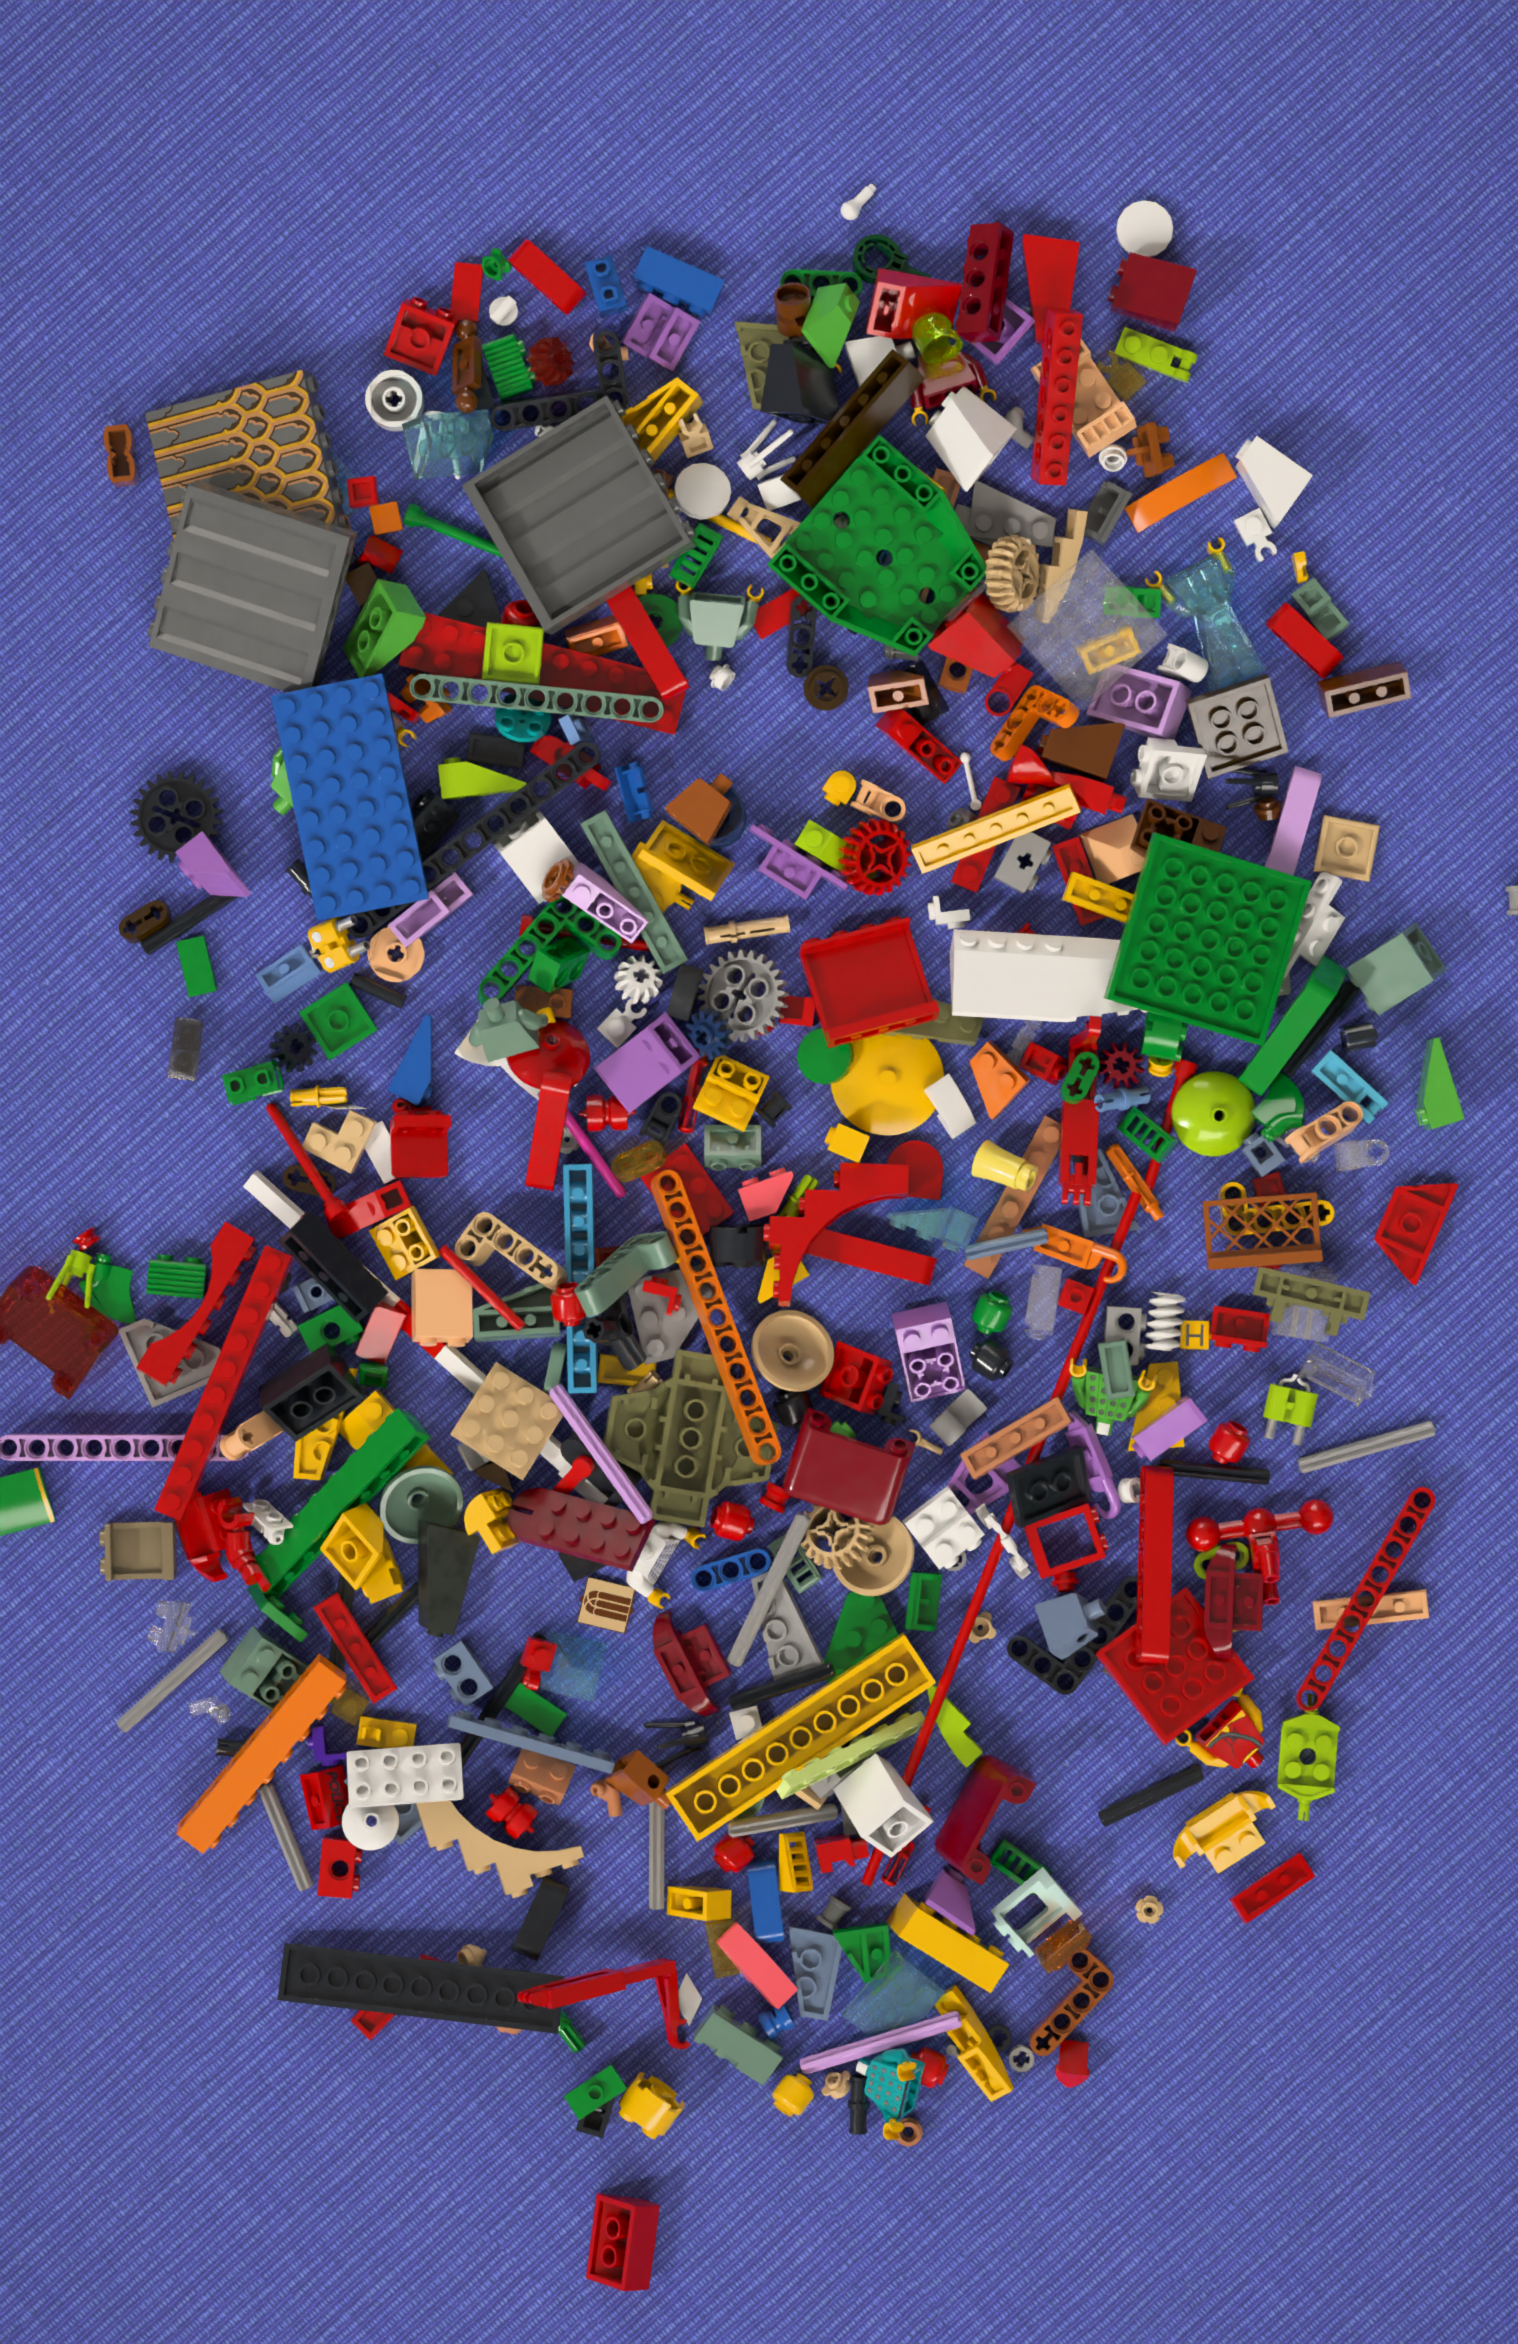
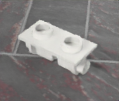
[242,1499,293,1545]

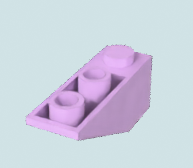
[562,862,649,943]

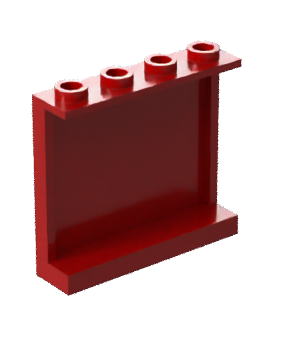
[799,916,940,1048]

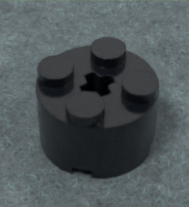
[709,1224,766,1268]

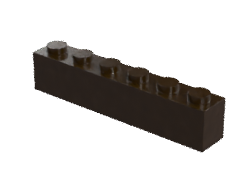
[780,349,925,509]

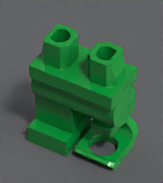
[222,1060,285,1106]

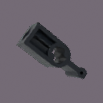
[1339,1022,1378,1053]

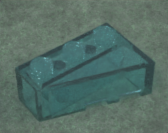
[1193,592,1266,692]

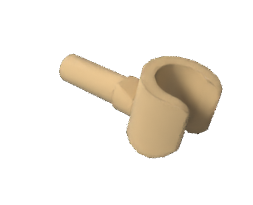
[908,1429,943,1455]

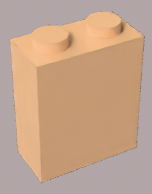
[411,1269,473,1347]

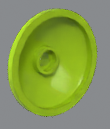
[1171,1071,1255,1156]

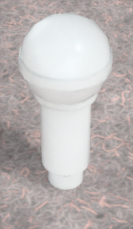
[840,183,876,220]

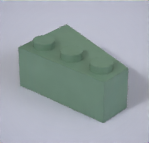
[473,1283,562,1342]

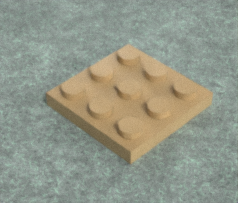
[450,1362,563,1480]

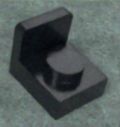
[876,1381,906,1426]

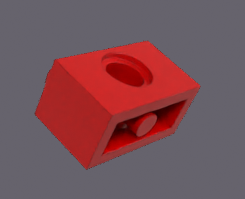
[317,1836,363,1899]

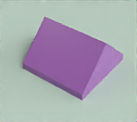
[969,298,1035,365]

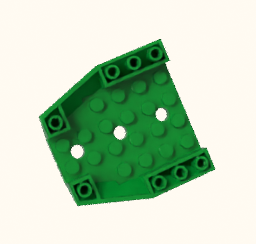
[767,435,987,657]

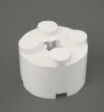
[365,370,424,432]

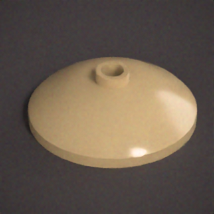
[751,1310,834,1392]
[831,1516,914,1596]

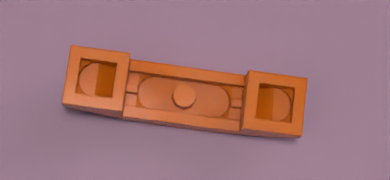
[1124,453,1237,533]

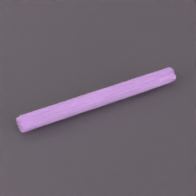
[549,1384,653,1524]
[800,2011,962,2075]

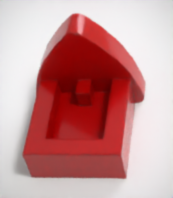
[355,535,403,574]
[1055,2040,1090,2088]

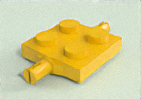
[613,842,695,914]

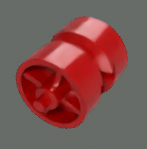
[579,1094,636,1132]
[485,1786,539,1840]

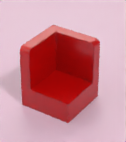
[779,996,815,1027]

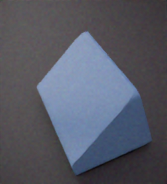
[255,944,321,1003]

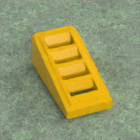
[779,1831,813,1893]

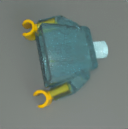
[1145,538,1236,628]

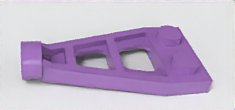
[946,1432,1021,1515]

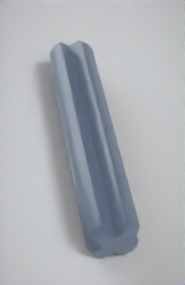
[965,1228,1049,1260]

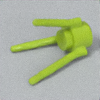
[46,1250,96,1314]

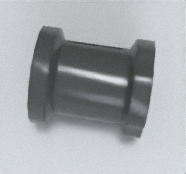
[816,1894,852,1930]

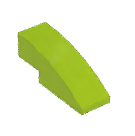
[927,1684,983,1768]

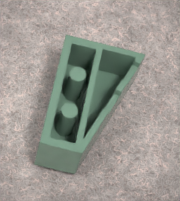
[693,2004,783,2085]

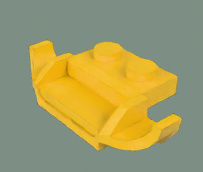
[1173,1791,1276,1874]

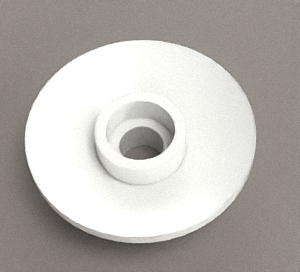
[342,1803,399,1850]

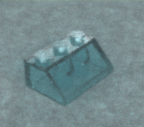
[402,409,494,480]

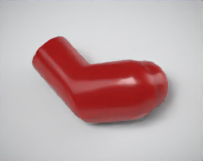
[392,1098,432,1115]

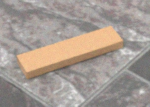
[1312,1589,1429,1630]

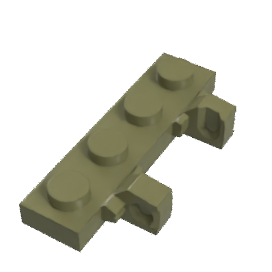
[1252,1266,1370,1337]

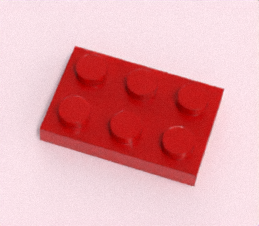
[639,1143,735,1245]

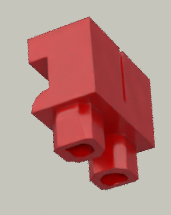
[814,1833,869,1873]

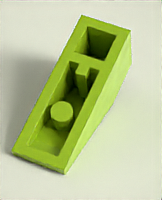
[438,757,527,801]
[795,820,878,879]

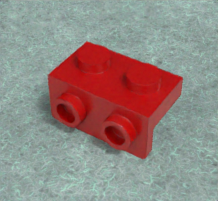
[1209,1305,1270,1353]

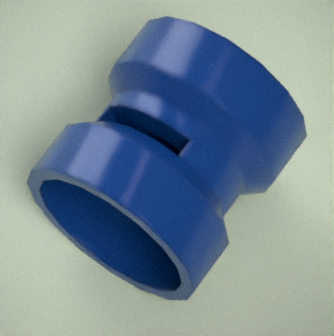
[758,2004,796,2040]

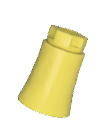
[972,1140,1038,1191]

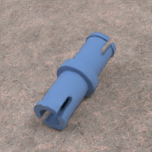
[1094,1086,1151,1112]

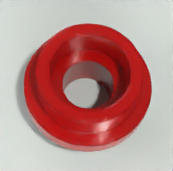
[1051,1572,1080,1592]

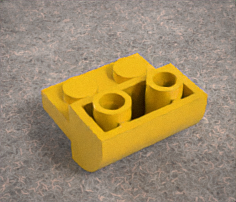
[693,1055,770,1132]
[369,1206,441,1280]
[464,1487,520,1554]

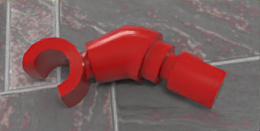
[217,1497,271,1593]

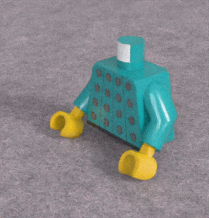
[856,2048,925,2140]

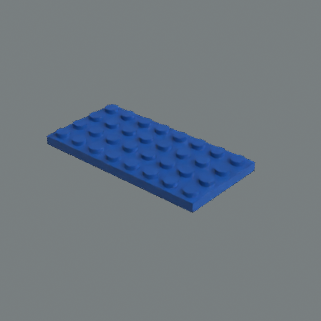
[271,673,430,921]

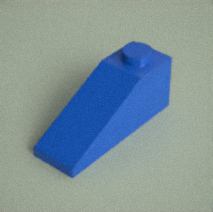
[388,1014,434,1106]

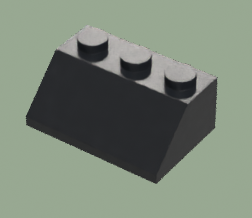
[259,1343,364,1442]

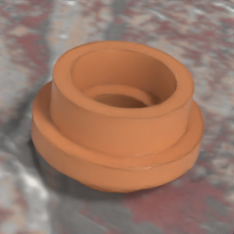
[897,2117,923,2146]

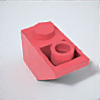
[738,1167,793,1222]

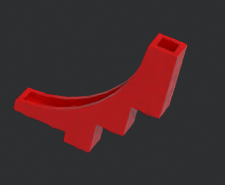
[763,1162,909,1307]

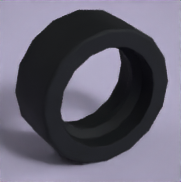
[667,964,704,1021]

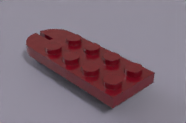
[507,1488,655,1572]

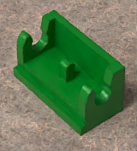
[905,1570,942,1632]

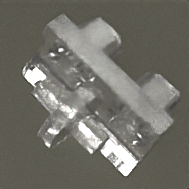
[147,1600,197,1653]

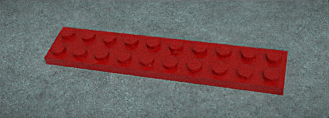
[398,612,689,735]

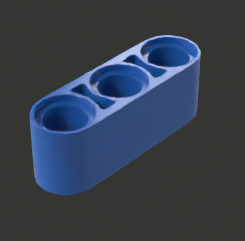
[691,1547,771,1592]
[747,1859,785,1944]

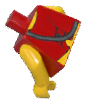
[1175,1688,1265,1769]

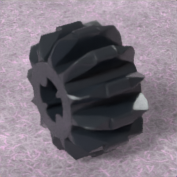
[269,1025,318,1073]

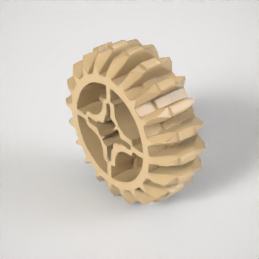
[984,535,1041,613]
[801,1503,875,1570]

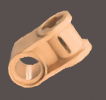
[850,779,906,824]

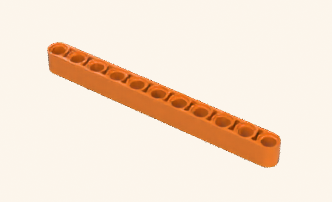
[651,1170,781,1466]

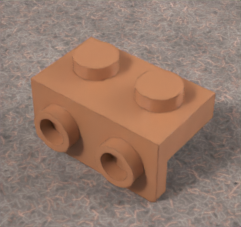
[508,1748,576,1805]

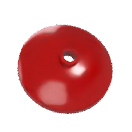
[506,1018,591,1089]

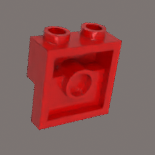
[384,296,459,376]
[818,1341,893,1415]

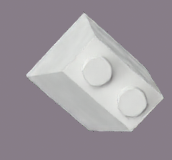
[926,386,1017,492]
[1235,436,1313,529]
[492,808,579,904]
[833,1753,934,1857]

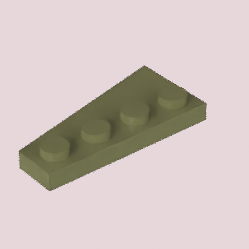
[883,998,985,1046]

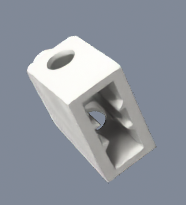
[845,336,916,387]

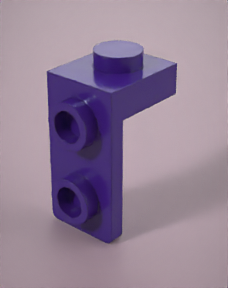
[307,1724,373,1766]

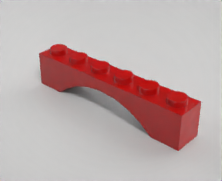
[136,1221,257,1388]

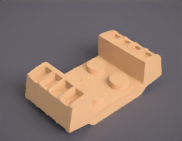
[1030,339,1137,458]

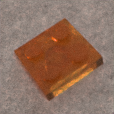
[1033,1917,1092,1974]

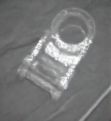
[1333,1139,1390,1172]

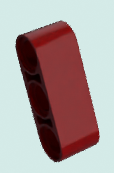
[507,239,587,316]
[1265,602,1344,679]

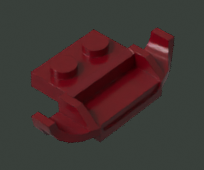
[1204,1544,1264,1659]
[652,1609,733,1716]

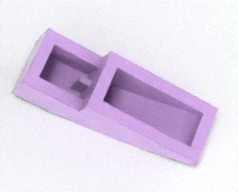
[388,872,474,948]

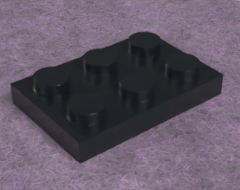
[1006,1445,1092,1528]

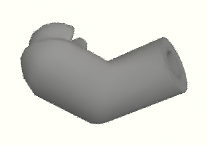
[1005,407,1034,449]

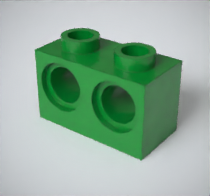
[527,936,591,993]

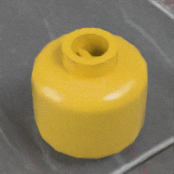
[772,2073,814,2117]

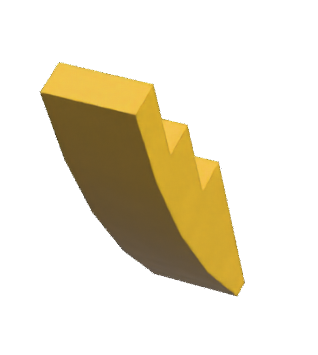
[931,1985,1014,2102]

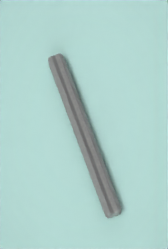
[727,1513,811,1667]

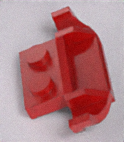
[174,1488,231,1582]

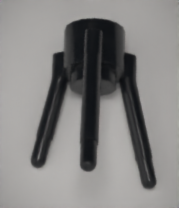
[1225,768,1279,810]
[643,1719,707,1768]

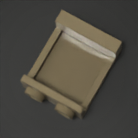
[100,1521,177,1581]

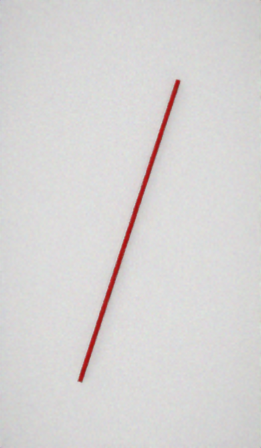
[861,1191,1142,1886]

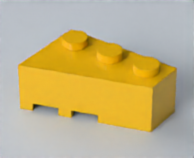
[623,378,703,466]
[361,1508,406,1604]

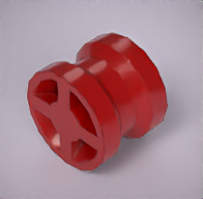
[759,1481,792,1514]

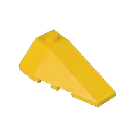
[339,1389,454,1475]

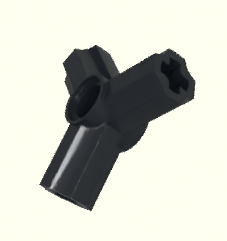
[582,1292,647,1371]

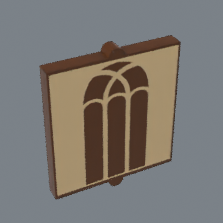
[577,1576,636,1634]

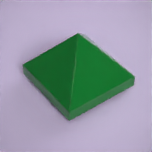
[359,1361,388,1388]

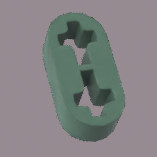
[543,1342,567,1396]

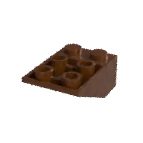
[1130,798,1227,858]

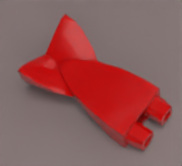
[1006,744,1127,814]

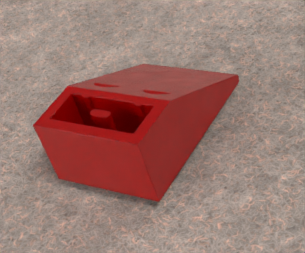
[866,268,962,339]

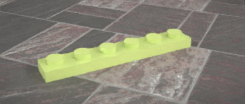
[776,1711,925,1799]

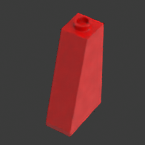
[1021,234,1080,349]

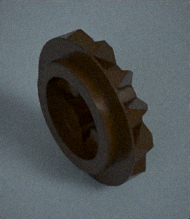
[803,665,849,711]

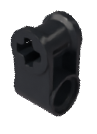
[638,1091,683,1147]

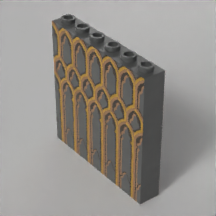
[145,370,351,540]

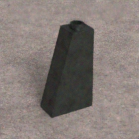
[418,1520,481,1638]

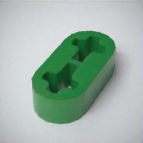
[1060,1052,1100,1104]

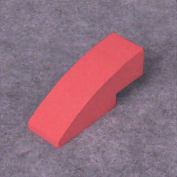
[716,1922,798,2009]

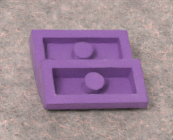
[620,293,700,371]

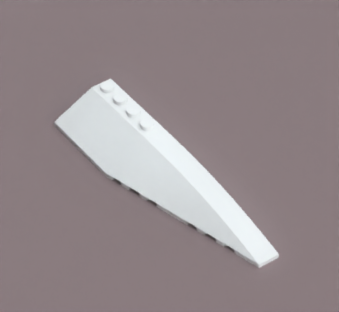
[950,929,1291,1022]

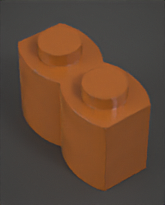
[103,424,139,487]

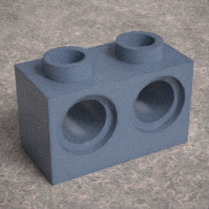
[432,1638,495,1707]

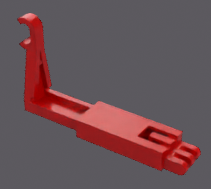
[1058,1016,1101,1206]
[517,1958,691,2049]

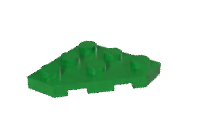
[824,1591,899,1683]

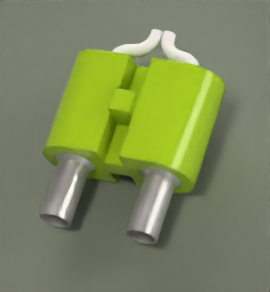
[1263,1374,1319,1446]

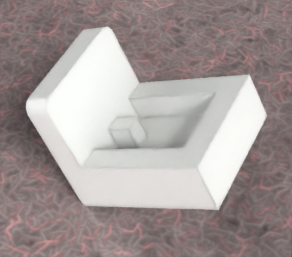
[928,896,970,929]

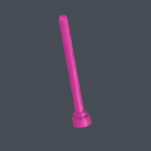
[537,1091,626,1198]

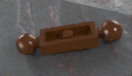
[452,319,481,413]

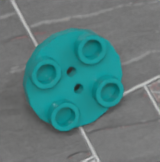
[495,694,551,742]

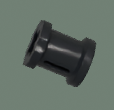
[755,1091,793,1129]

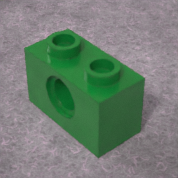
[297,1305,365,1353]

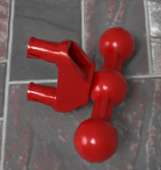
[1185,1499,1334,1606]

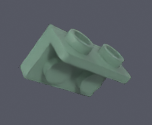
[704,1125,761,1171]

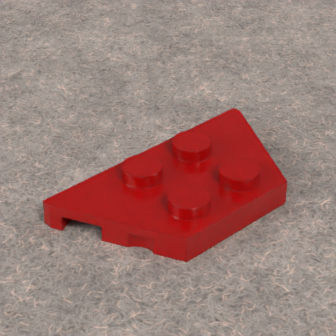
[1373,1183,1459,1285]

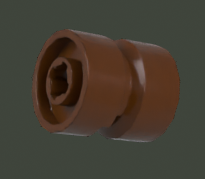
[774,283,812,337]

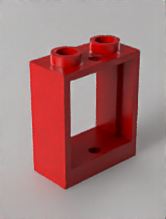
[1023,1502,1109,1579]

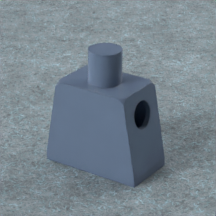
[1034,1593,1107,1660]

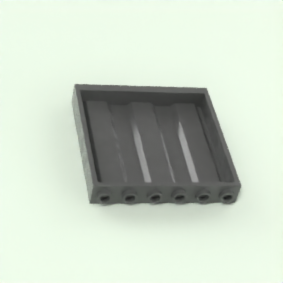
[462,395,697,635]
[148,480,358,692]

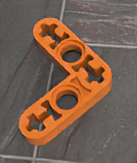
[990,685,1079,762]

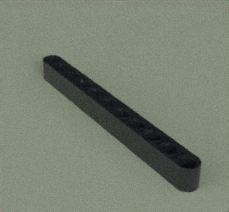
[347,741,602,938]

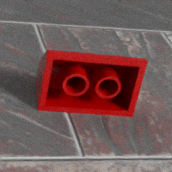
[586,2193,660,2291]

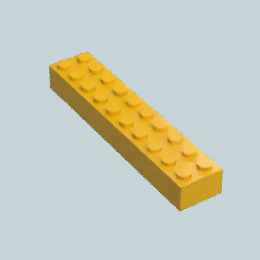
[666,1633,936,1842]

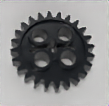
[130,771,223,863]

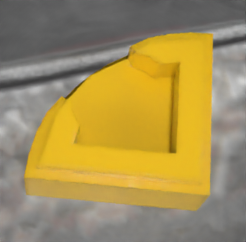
[1291,551,1309,584]

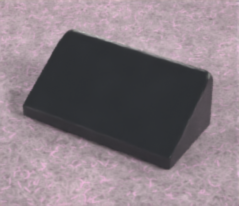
[904,661,950,726]

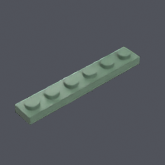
[581,810,689,974]

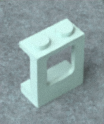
[991,1867,1082,1957]

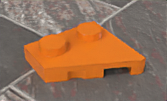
[970,1040,1030,1120]

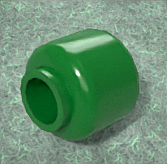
[971,1291,1013,1335]

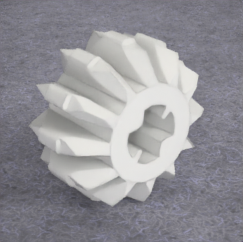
[614,955,663,1004]

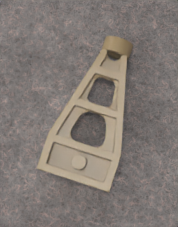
[727,496,800,559]

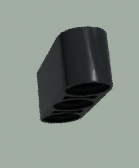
[511,1876,571,1962]

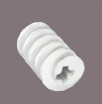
[1145,1291,1186,1351]

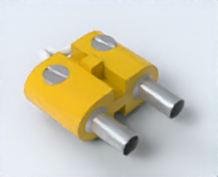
[308,915,370,973]

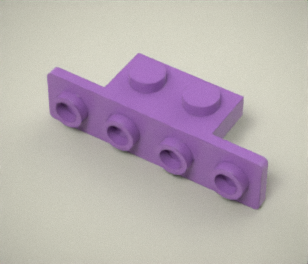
[749,823,849,901]

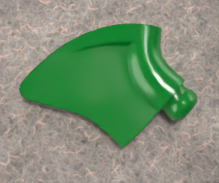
[1251,1073,1306,1142]
[79,1253,136,1324]

